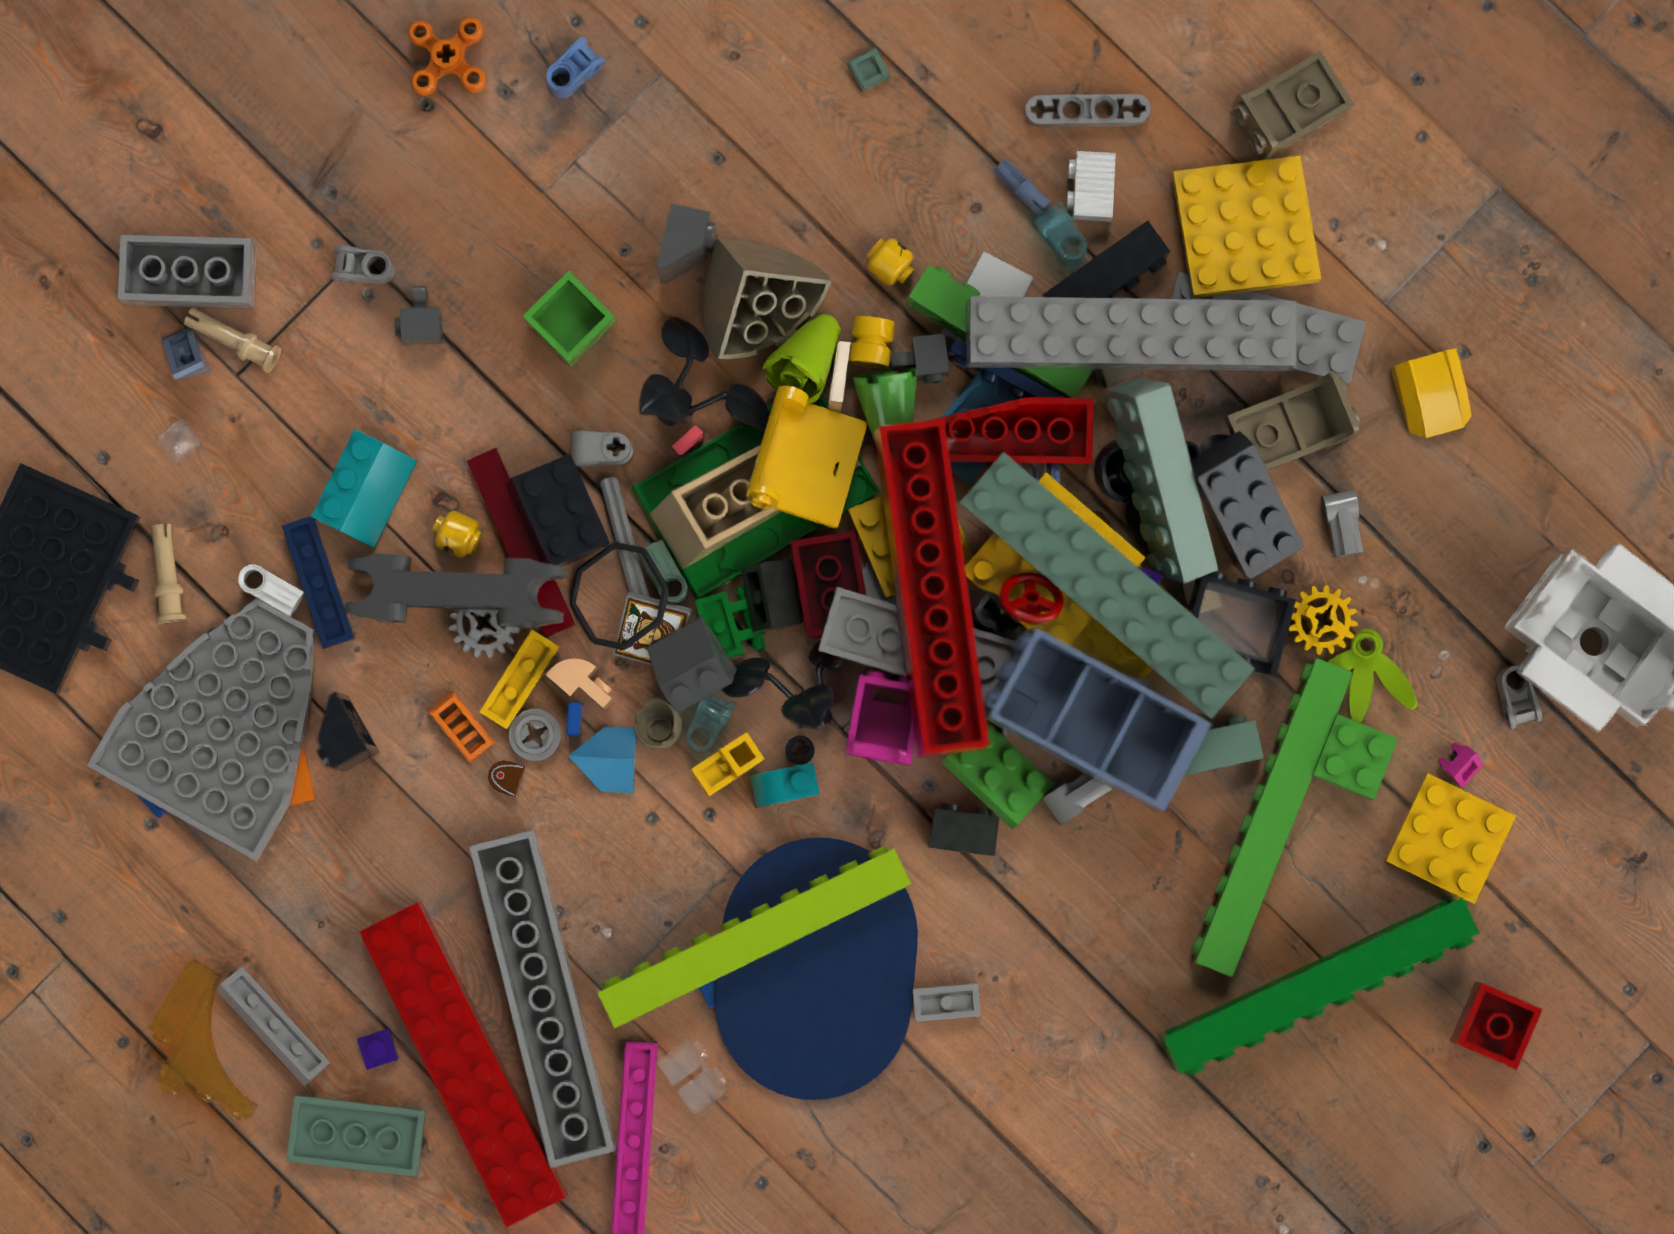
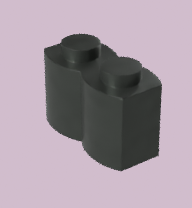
[967,583,1023,640]

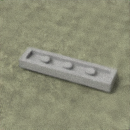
[216,967,330,1086]

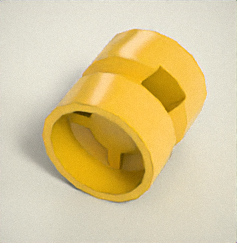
[848,316,895,369]

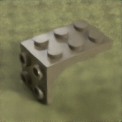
[1231,51,1354,160]
[1224,371,1360,471]

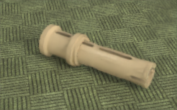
[184,307,281,373]
[150,524,186,624]

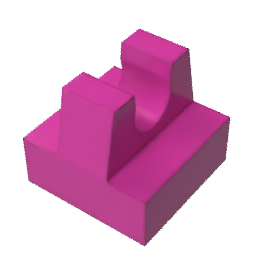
[1438,742,1483,789]

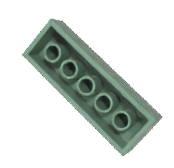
[1107,377,1218,583]

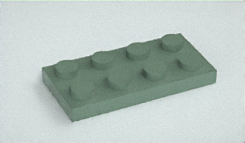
[286,1095,426,1177]

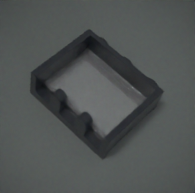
[1188,571,1296,675]

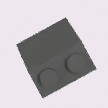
[647,616,737,713]

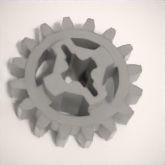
[449,609,520,658]

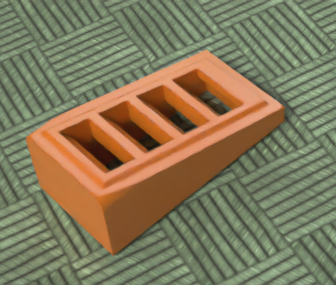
[427,690,495,763]

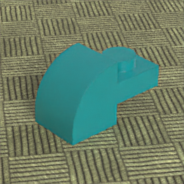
[750,762,820,808]

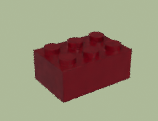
[791,530,867,640]

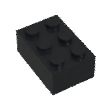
[506,454,610,567]

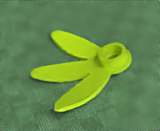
[1326,628,1417,723]

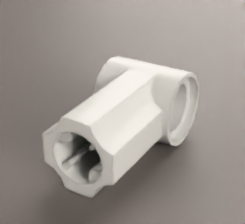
[238,564,304,617]

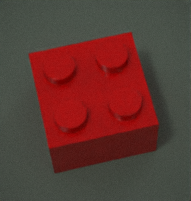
[1450,981,1543,1070]

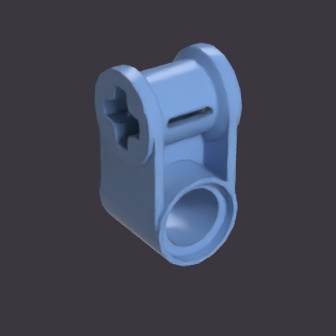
[546,37,606,98]

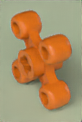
[408,17,487,97]

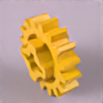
[1288,585,1358,656]

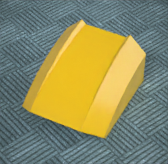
[1390,348,1471,438]

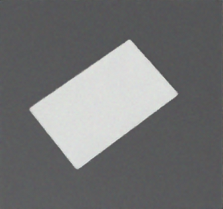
[942,252,1033,344]

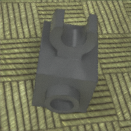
[395,286,443,345]
[891,333,949,384]

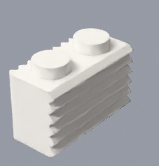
[1066,151,1116,222]

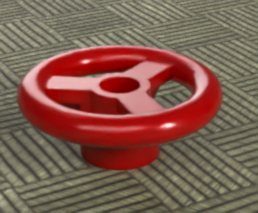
[999,573,1064,624]

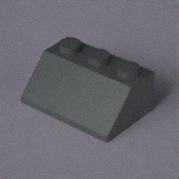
[656,203,717,284]

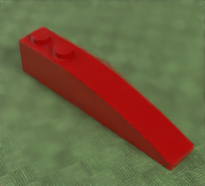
[927,397,1094,464]

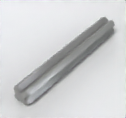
[600,477,649,597]

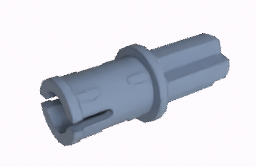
[994,159,1051,216]

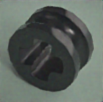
[786,735,815,765]

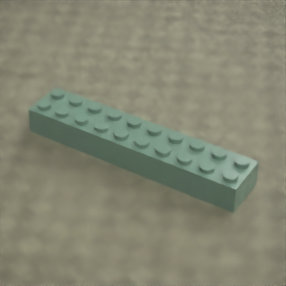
[960,452,1255,719]

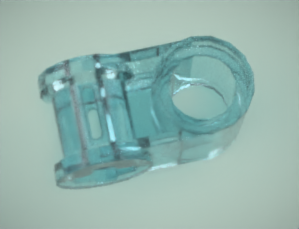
[1032,201,1087,265]
[686,694,737,754]

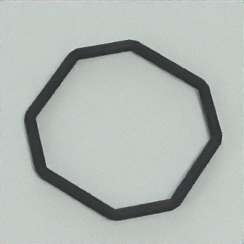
[570,542,669,650]

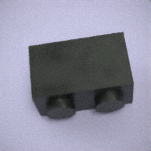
[741,559,803,632]
[929,803,999,856]

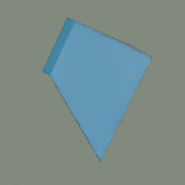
[568,726,637,793]

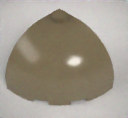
[702,237,832,359]

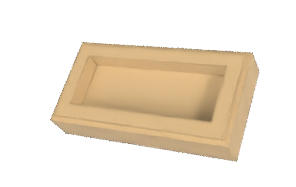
[828,341,851,413]

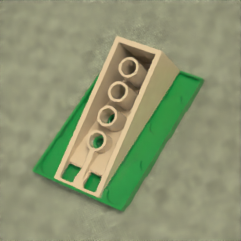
[630,394,880,600]

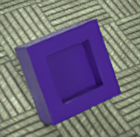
[357,1028,399,1070]

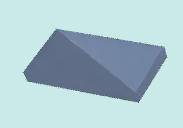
[162,327,212,380]

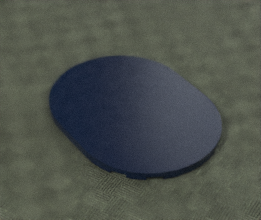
[715,837,918,1100]

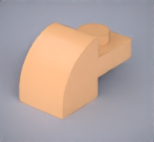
[546,659,614,709]

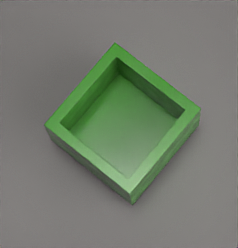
[522,271,617,367]
[1312,714,1398,800]

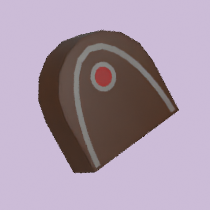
[488,760,526,797]

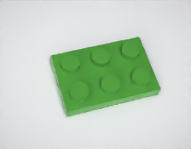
[941,721,1054,830]

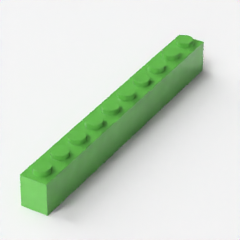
[1190,658,1353,977]

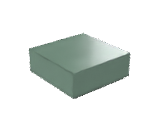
[847,47,891,92]

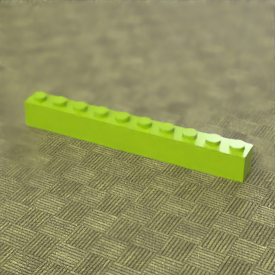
[598,845,912,1029]

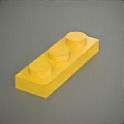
[479,630,560,730]

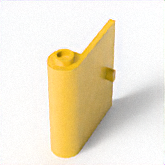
[746,386,868,529]

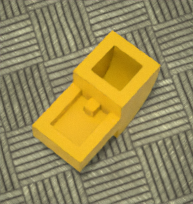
[690,732,765,798]

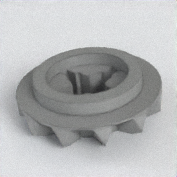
[509,709,561,761]

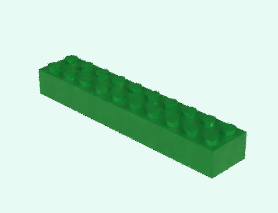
[1158,897,1480,1076]

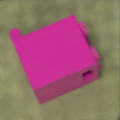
[845,670,915,766]

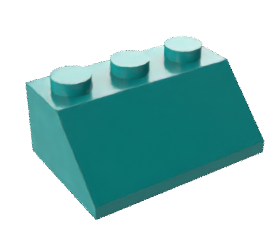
[311,429,417,548]

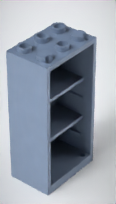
[983,628,1211,812]

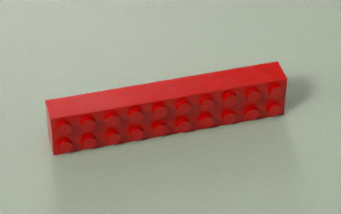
[874,419,990,758]
[359,901,568,1228]

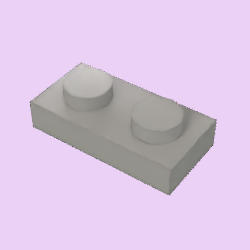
[912,983,981,1022]

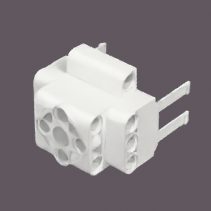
[1504,544,1674,733]

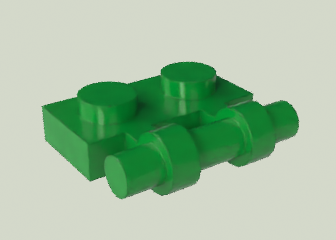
[695,586,766,658]

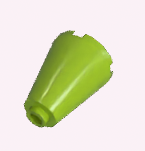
[763,314,841,403]

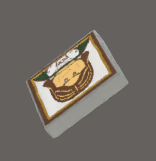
[613,592,692,665]

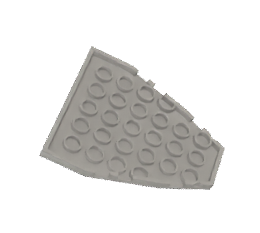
[87,598,315,861]

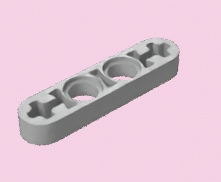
[1024,94,1151,127]

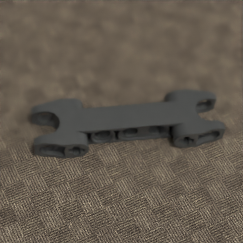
[344,554,567,628]

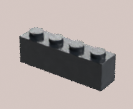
[1042,220,1171,298]

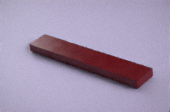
[467,448,576,639]

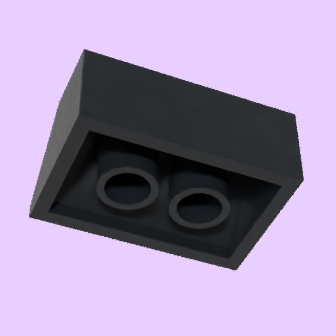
[316,691,380,772]

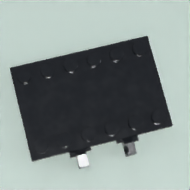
[0,463,140,694]

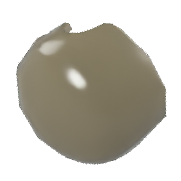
[635,698,683,750]

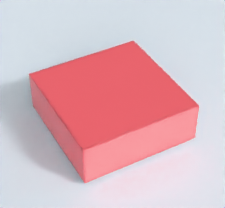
[672,425,704,458]

